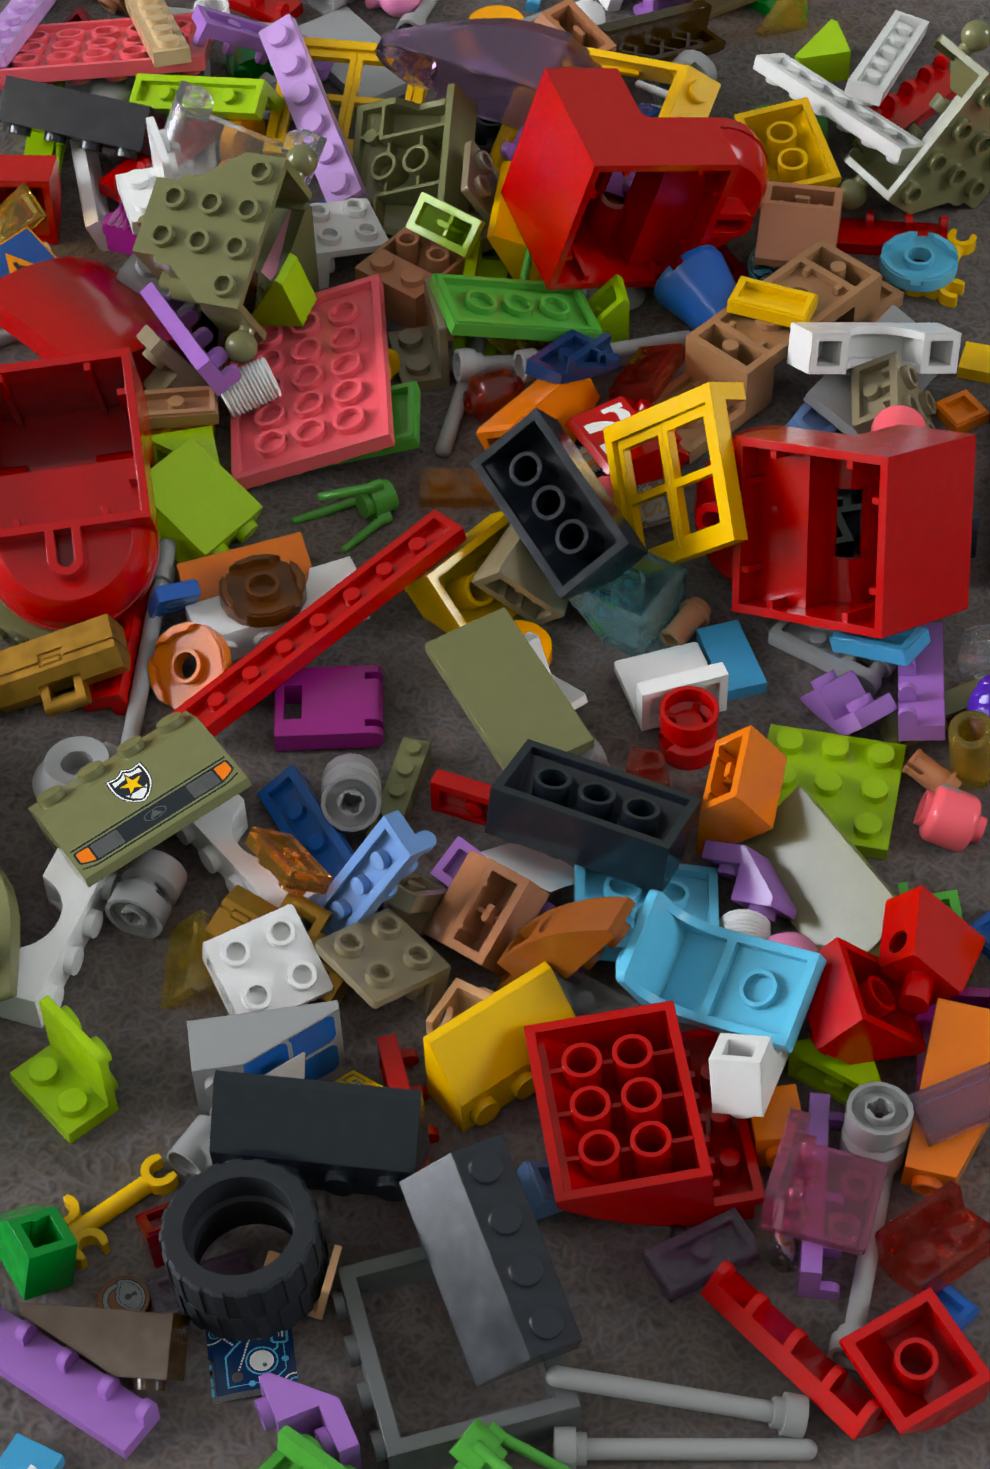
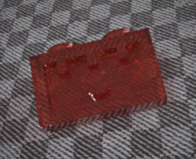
[608,343,685,403]
[875,1180,990,1296]

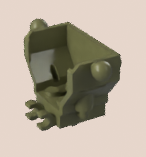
[838,19,990,215]
[132,144,318,364]

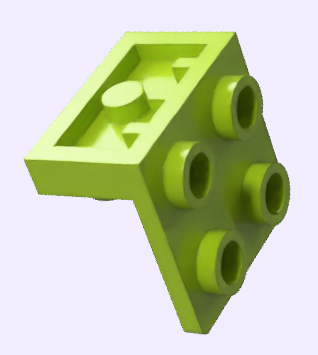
[10,995,119,1144]

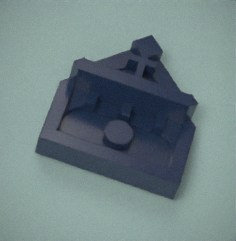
[525,329,621,384]

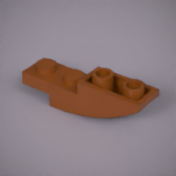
[493,897,636,992]

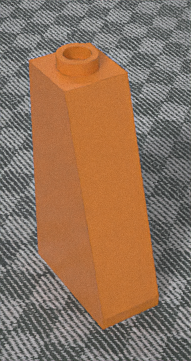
[476,378,600,450]
[900,998,990,1197]

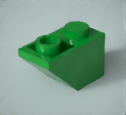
[0,1204,78,1301]

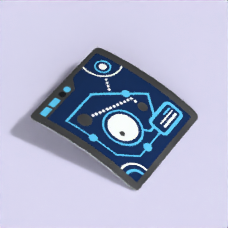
[206,1327,298,1404]

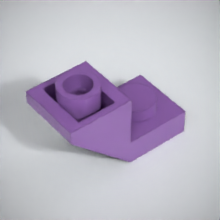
[800,669,898,735]
[701,840,797,924]
[254,1372,362,1469]

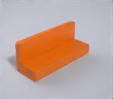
[175,532,312,602]

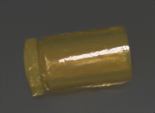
[948,710,990,790]

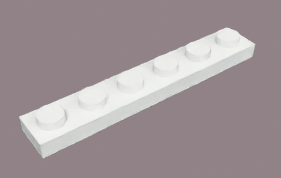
[844,10,929,107]
[753,53,925,166]

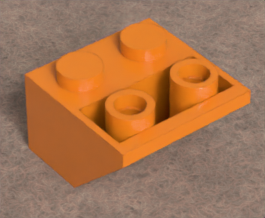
[696,725,787,857]

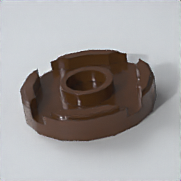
[219,554,307,628]

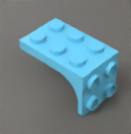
[616,889,827,1053]

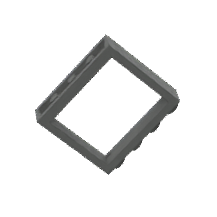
[331,1246,581,1469]

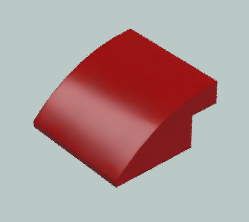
[0,257,192,390]
[523,1000,766,1226]

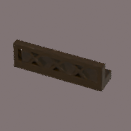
[597,0,726,78]

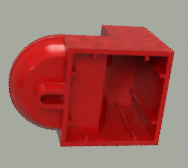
[501,67,768,290]
[0,347,160,632]
[694,424,976,639]

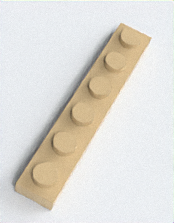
[124,0,192,68]

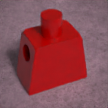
[878,885,986,1014]

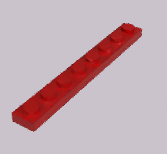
[170,509,467,737]

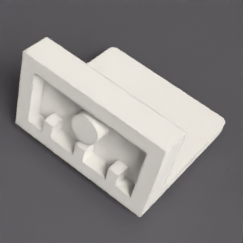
[115,116,179,235]
[309,198,389,289]
[614,642,729,731]
[202,904,333,1015]

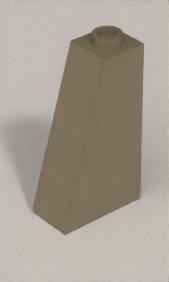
[472,524,569,625]

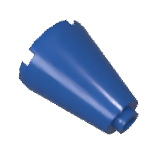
[654,244,736,330]

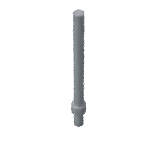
[120,538,177,744]

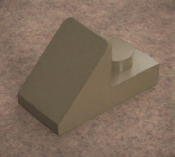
[136,324,209,390]
[383,873,448,937]

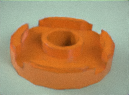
[147,622,233,709]

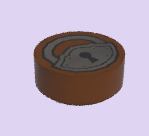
[97,1276,152,1312]

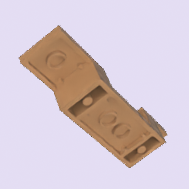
[647,239,904,465]

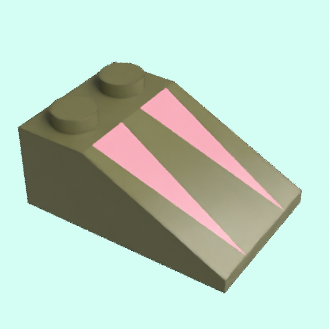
[254,203,320,299]

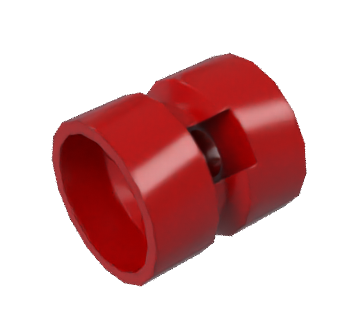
[658,686,720,771]

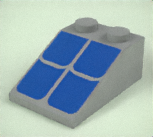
[187,1000,345,1117]

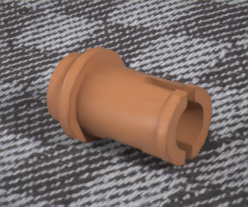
[659,597,712,647]
[901,747,963,791]

